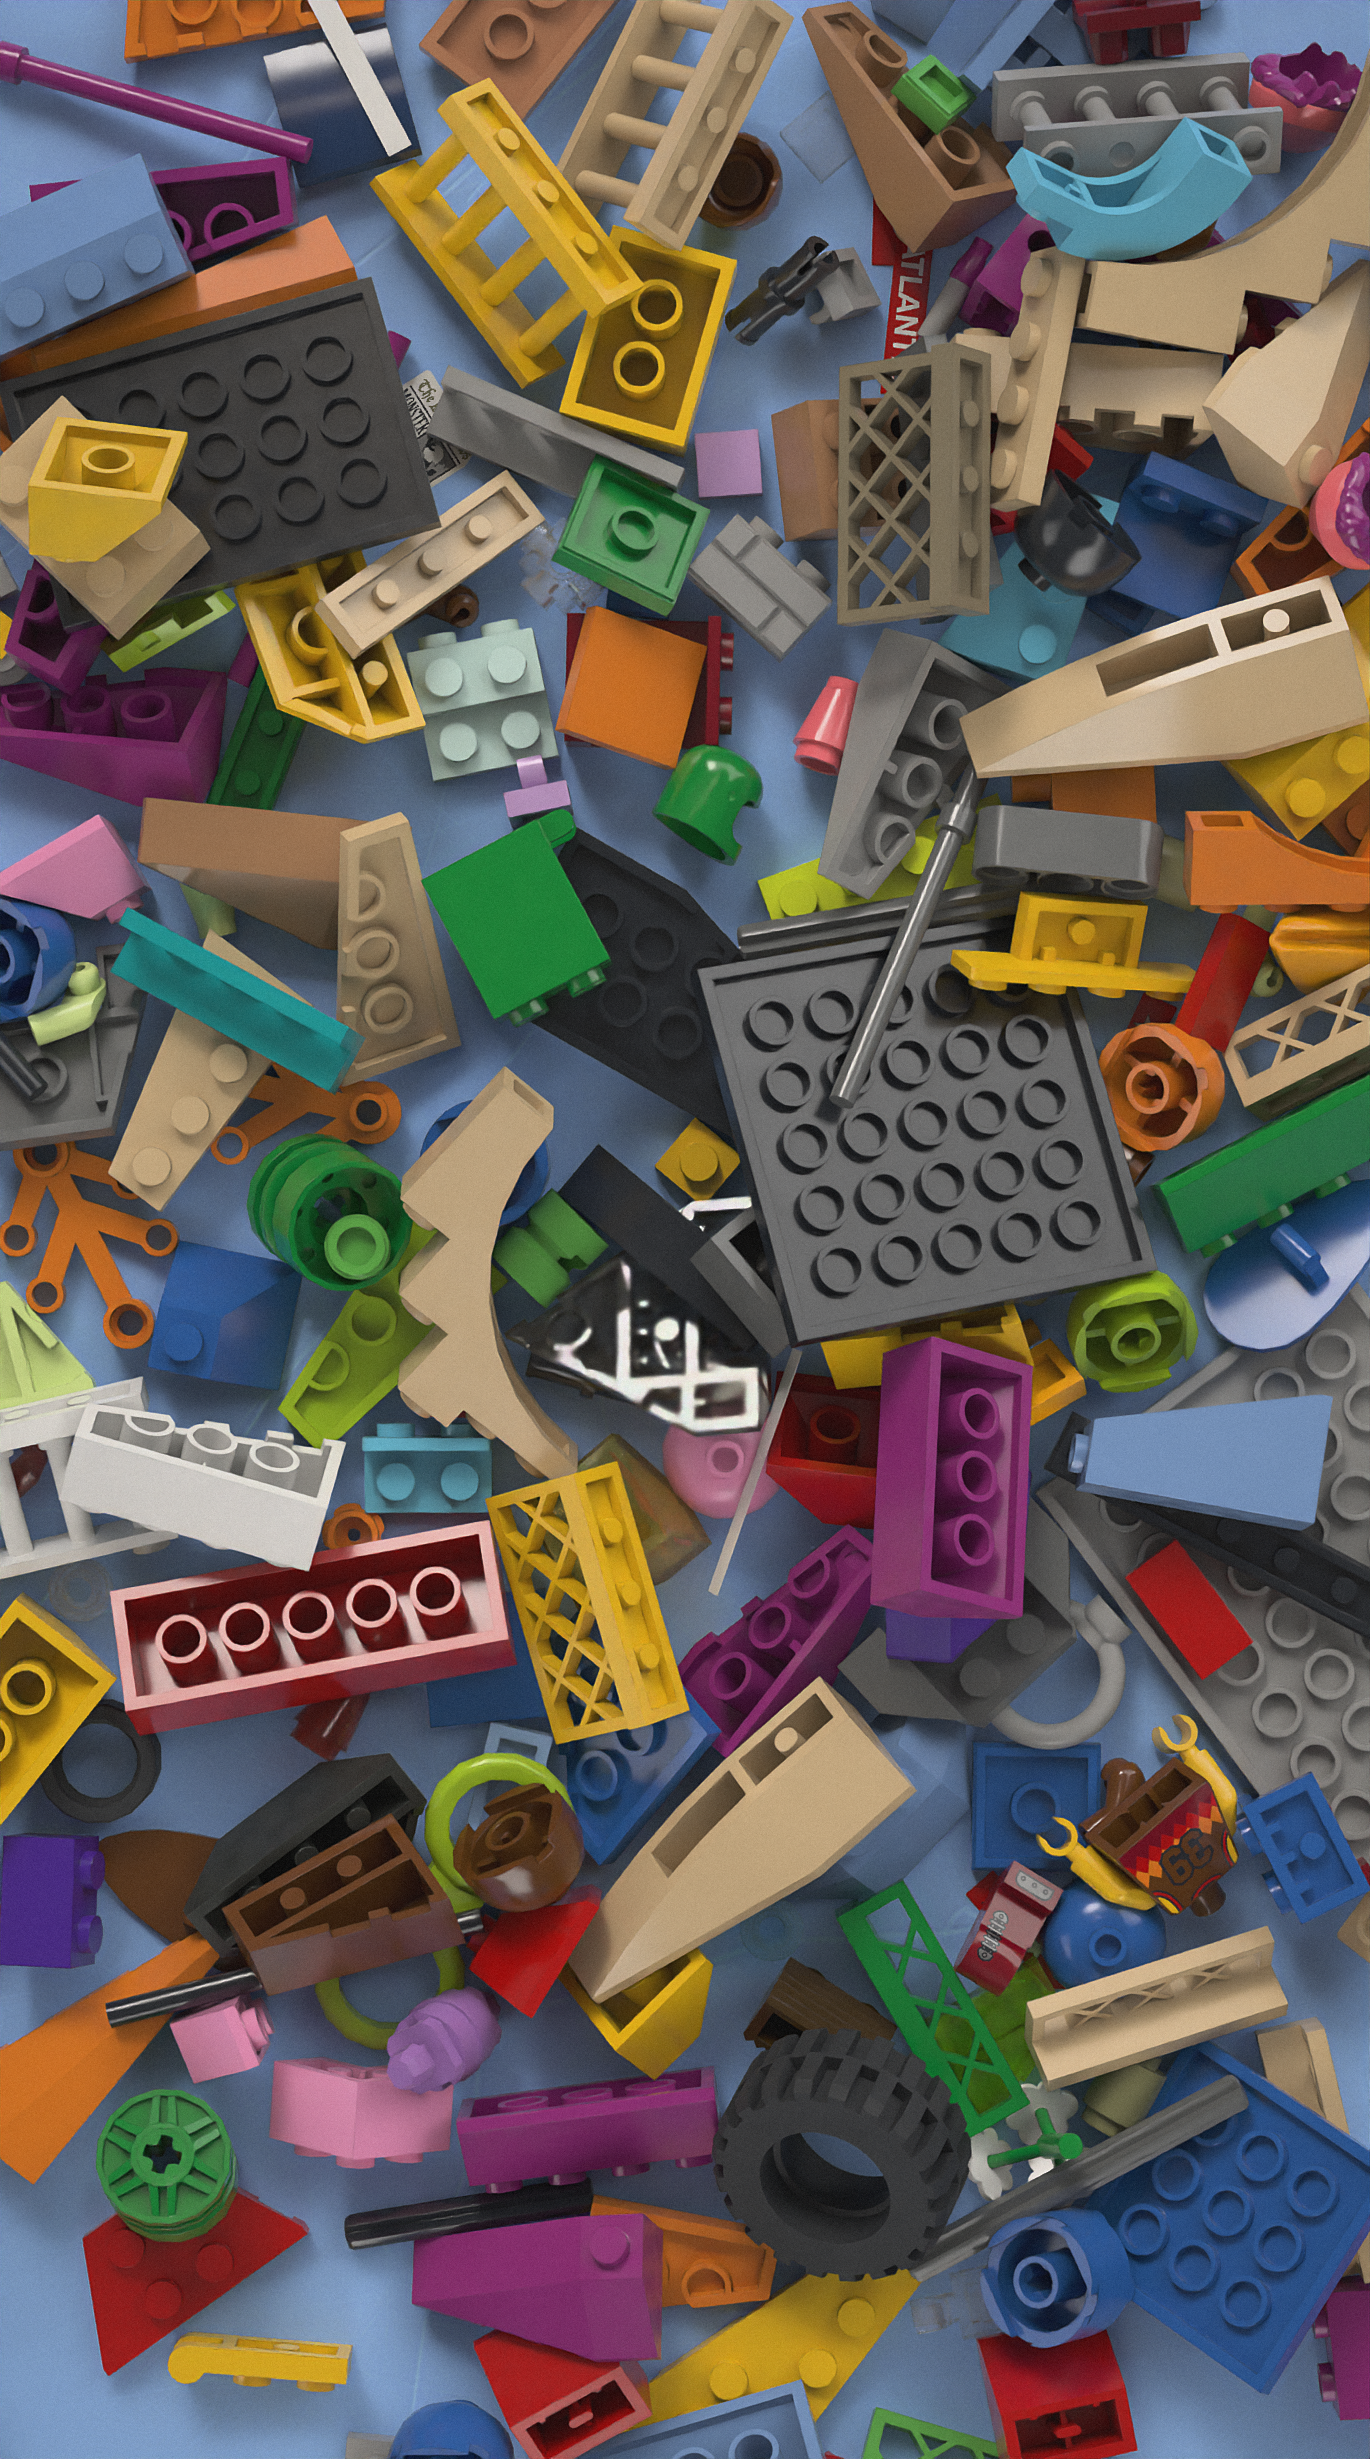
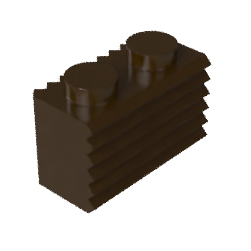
[743,1957,898,2050]

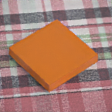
[555,605,707,770]

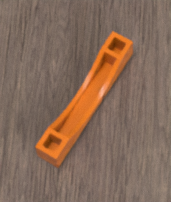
[1183,811,1370,913]

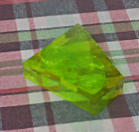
[925,1956,1057,2126]

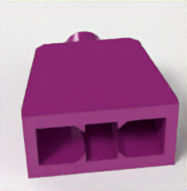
[958,213,1056,338]

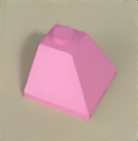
[0,814,152,924]

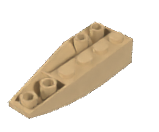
[958,575,1370,779]
[567,1676,917,2004]

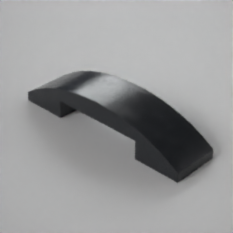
[558,1144,758,1353]

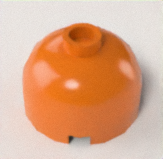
[1098,1023,1225,1152]

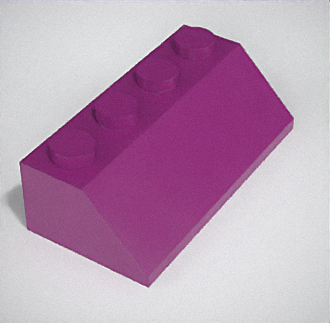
[870,1336,1033,1619]
[456,2066,721,2193]

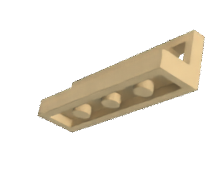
[1222,964,1370,1122]
[1024,1926,1288,2092]
[1254,2017,1370,2284]

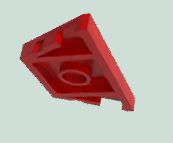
[82,2187,310,2376]

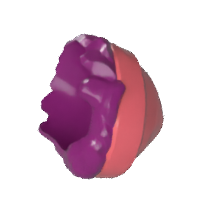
[1248,42,1362,153]
[1309,452,1370,570]

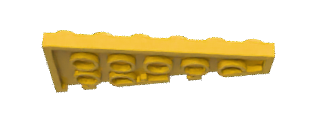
[619,2268,921,2434]

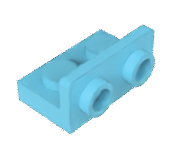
[362,1423,493,1513]

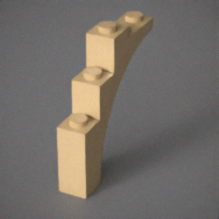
[1073,48,1370,355]
[398,1066,578,1480]

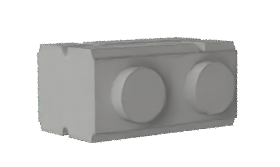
[686,514,832,663]

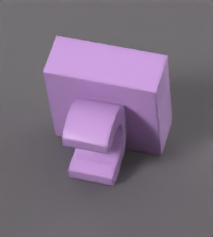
[503,755,574,828]

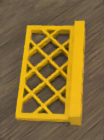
[485,1461,690,1745]

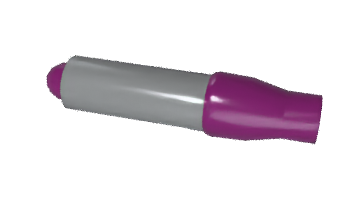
[917,236,994,340]

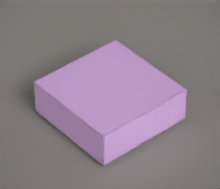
[694,429,763,500]

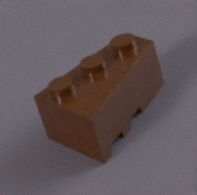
[222,1813,466,1996]

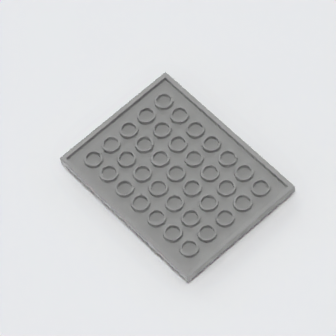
[1035,1282,1370,1866]

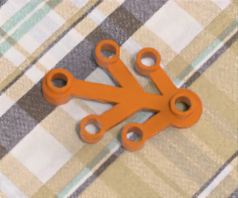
[211,1062,402,1165]
[0,1141,180,1349]

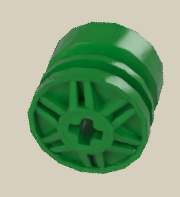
[246,1133,413,1292]
[96,2089,239,2242]

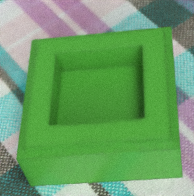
[890,54,978,135]

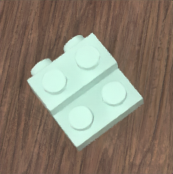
[407,619,559,783]

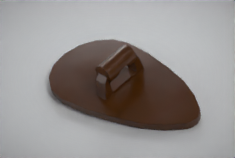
[99,1829,249,1972]

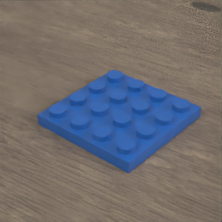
[1083,2040,1370,2395]

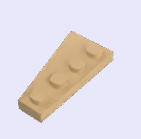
[336,812,461,1087]
[108,929,315,1212]

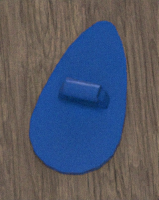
[1203,1179,1370,1353]

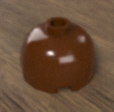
[453,1783,585,1913]

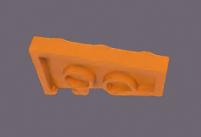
[590,2194,777,2308]

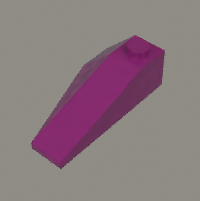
[677,1524,873,1758]

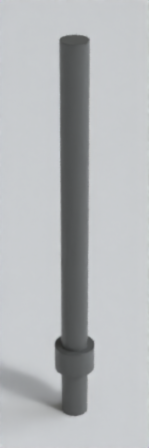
[829,762,989,1109]

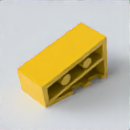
[820,1304,1036,1389]

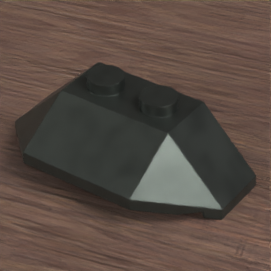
[183,1753,427,1958]

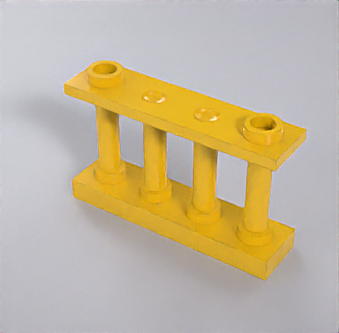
[369,78,645,389]

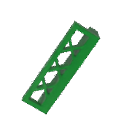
[835,1878,1031,2138]

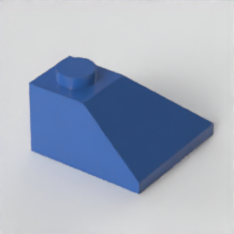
[147,1240,303,1391]

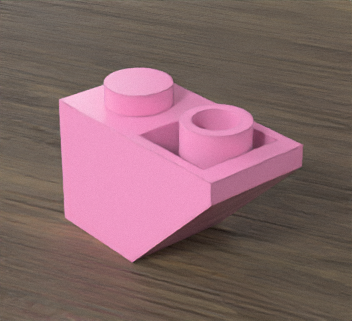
[169,1993,275,2084]

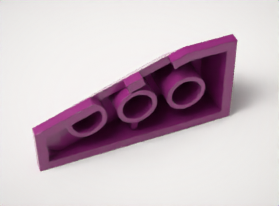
[0,667,228,807]
[412,2213,663,2362]

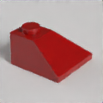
[765,1371,881,1530]
[466,1884,602,2018]

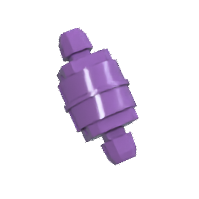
[386,1986,502,2095]

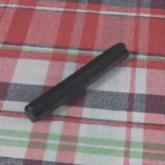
[344,2177,594,2250]

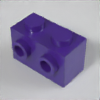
[0,1833,105,1969]

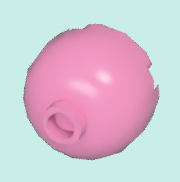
[662,1392,780,1519]

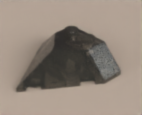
[504,1196,772,1437]

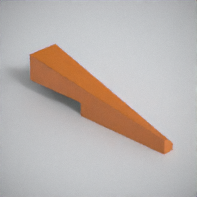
[31,215,358,372]
[0,1931,220,2185]

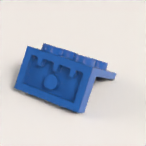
[1107,451,1269,621]
[1235,1771,1370,1925]

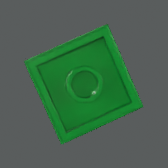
[551,453,711,617]

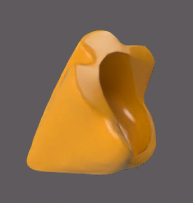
[1269,904,1370,1007]

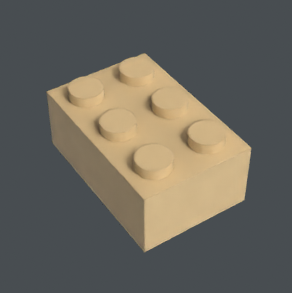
[0,395,211,641]

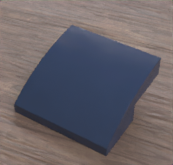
[263,22,423,189]

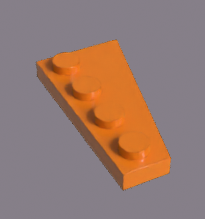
[124,0,386,64]

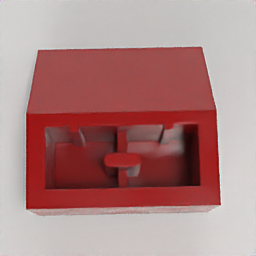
[473,2329,653,2459]
[976,2329,1138,2459]

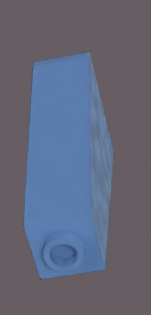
[1068,1394,1333,1531]

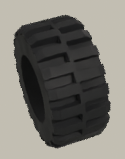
[712,2028,972,2282]

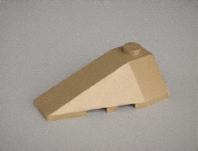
[1202,259,1370,509]

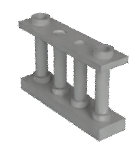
[991,52,1283,178]

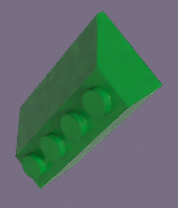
[1149,1070,1370,1259]

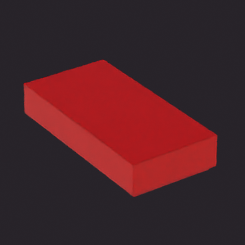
[1174,913,1271,1053]
[1124,1538,1254,1681]

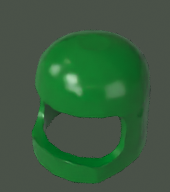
[651,744,764,866]

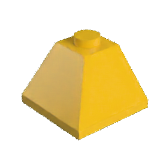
[28,416,188,563]
[557,1947,713,2081]

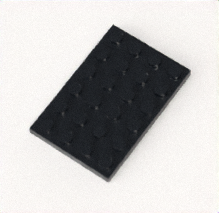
[0,276,442,634]

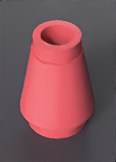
[793,676,859,776]

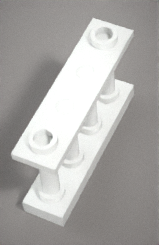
[0,1376,179,1579]

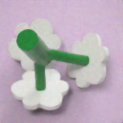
[968,2081,1093,2208]

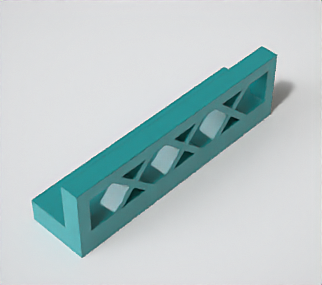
[110,907,366,1095]

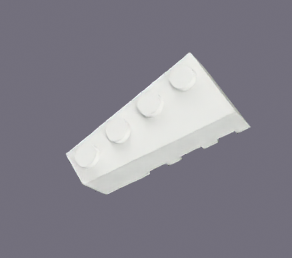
[58,1403,346,1572]

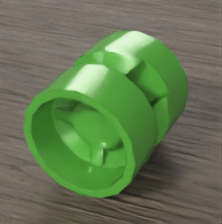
[492,1188,610,1309]

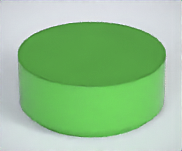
[324,1214,391,1281]

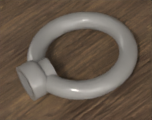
[991,1594,1133,1750]

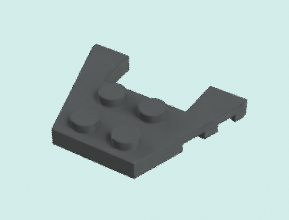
[0,943,149,1151]

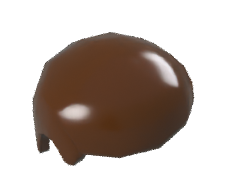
[698,132,783,231]

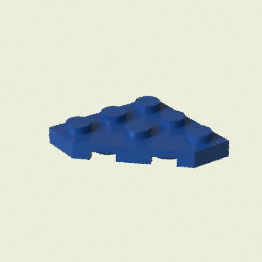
[555,1606,722,1866]

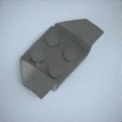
[837,1497,1077,1728]

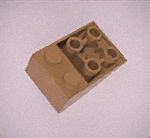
[771,398,910,542]

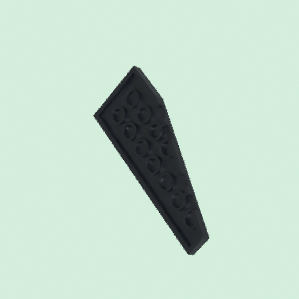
[530,827,747,1139]

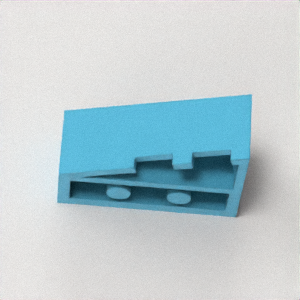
[937,493,1120,685]

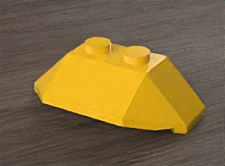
[233,550,426,744]

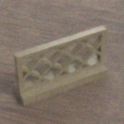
[837,342,991,627]

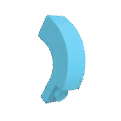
[1006,117,1253,261]

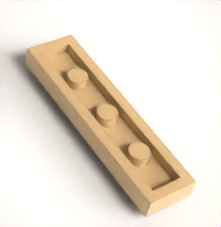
[990,246,1086,512]
[313,469,546,660]

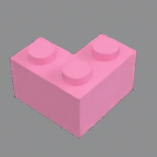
[269,2057,454,2169]

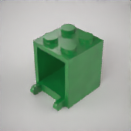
[421,809,613,1028]

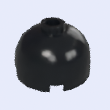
[1014,468,1142,597]

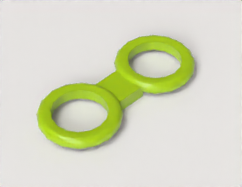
[314,1753,576,2050]

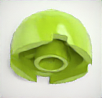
[1065,1270,1199,1393]

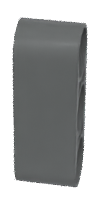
[971,805,1165,900]

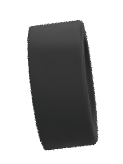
[39,1699,162,1823]

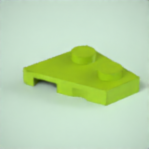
[100,590,236,673]

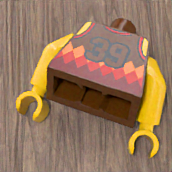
[1036,1714,1239,1917]

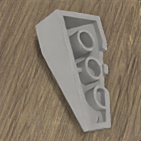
[817,628,1014,900]

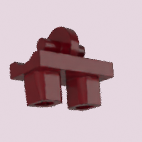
[1072,0,1201,65]

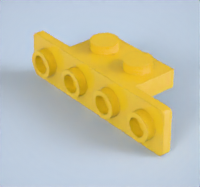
[950,891,1196,1001]

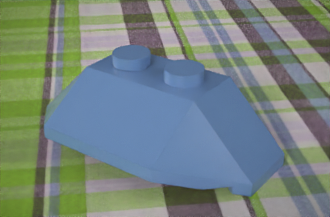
[787,1713,971,1899]

